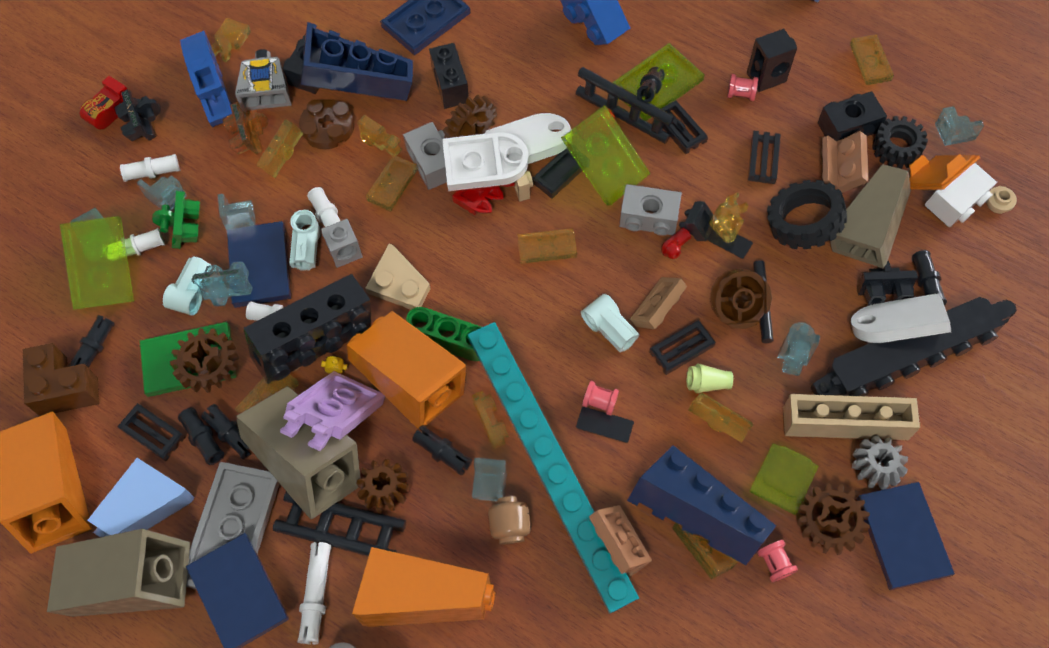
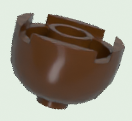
[710,269,772,329]

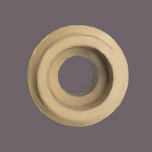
[987,186,1017,214]

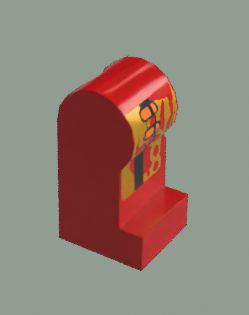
[79,76,127,130]

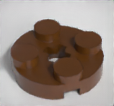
[299,100,354,150]

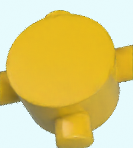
[321,357,347,374]

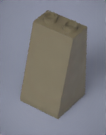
[236,386,361,519]
[47,529,190,617]

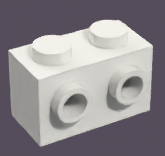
[925,163,997,228]

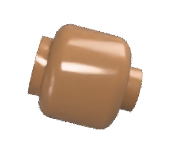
[488,496,531,544]

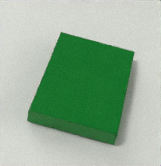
[140,322,236,397]

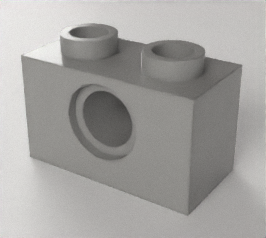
[403,122,447,190]
[619,184,682,235]

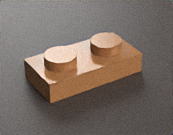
[630,277,687,329]

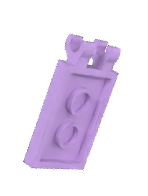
[280,371,385,451]

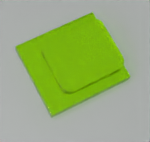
[749,443,819,515]

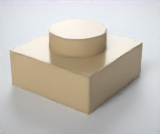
[514,171,533,202]

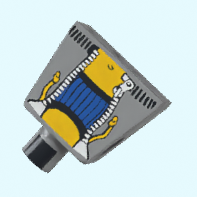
[235,49,292,111]

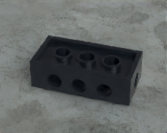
[243,274,371,384]

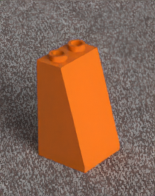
[347,311,466,431]
[0,411,92,554]
[352,547,496,627]

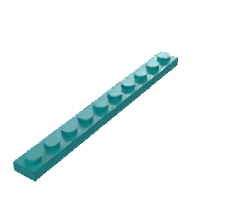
[468,322,639,614]

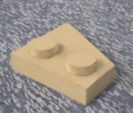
[365,244,431,310]

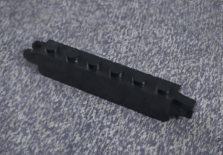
[811,297,1017,396]

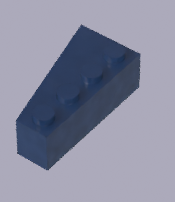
[301,22,413,101]
[627,445,776,566]

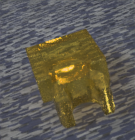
[211,18,251,62]
[357,115,402,157]
[709,192,748,243]

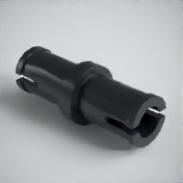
[637,66,665,103]
[912,250,947,305]
[68,315,115,368]
[201,404,251,459]
[178,407,225,465]
[412,425,472,475]

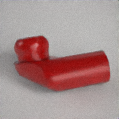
[661,228,691,260]

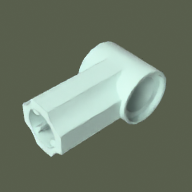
[289,209,321,270]
[163,256,213,316]
[581,294,639,352]

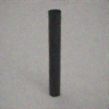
[753,261,774,343]

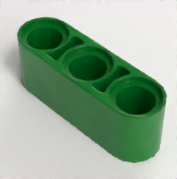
[406,307,482,361]

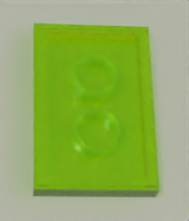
[612,43,705,121]
[561,105,651,206]
[60,216,134,310]

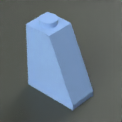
[87,458,195,537]

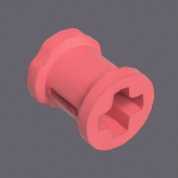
[727,74,758,101]
[582,381,619,416]
[757,540,798,582]

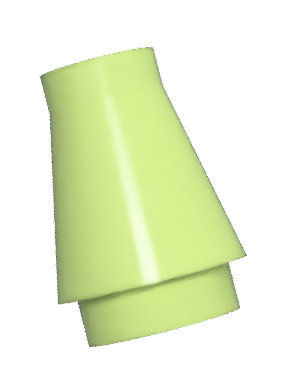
[686,364,733,393]

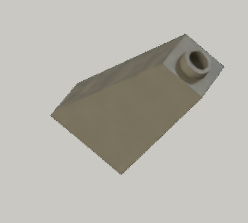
[830,164,911,268]

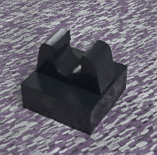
[679,201,717,241]

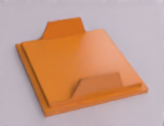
[909,154,980,190]

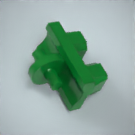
[152,191,200,249]

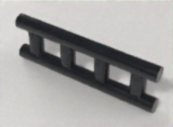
[575,67,675,144]
[273,491,406,556]

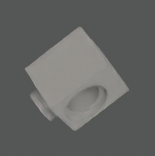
[321,219,363,268]

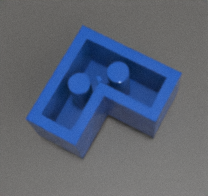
[560,0,631,45]

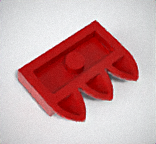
[452,182,515,215]

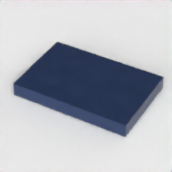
[380,0,471,55]
[227,221,291,308]
[856,482,955,591]
[186,533,289,648]

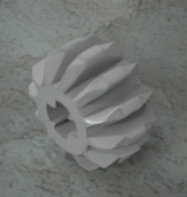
[852,435,908,490]

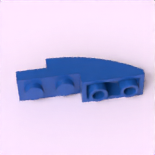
[180,31,235,127]

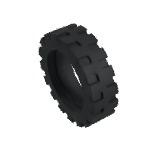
[767,180,847,250]

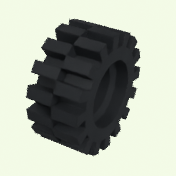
[872,116,928,169]

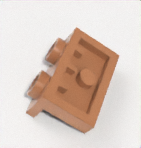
[821,131,869,193]
[589,505,652,577]

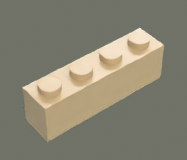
[783,394,920,440]

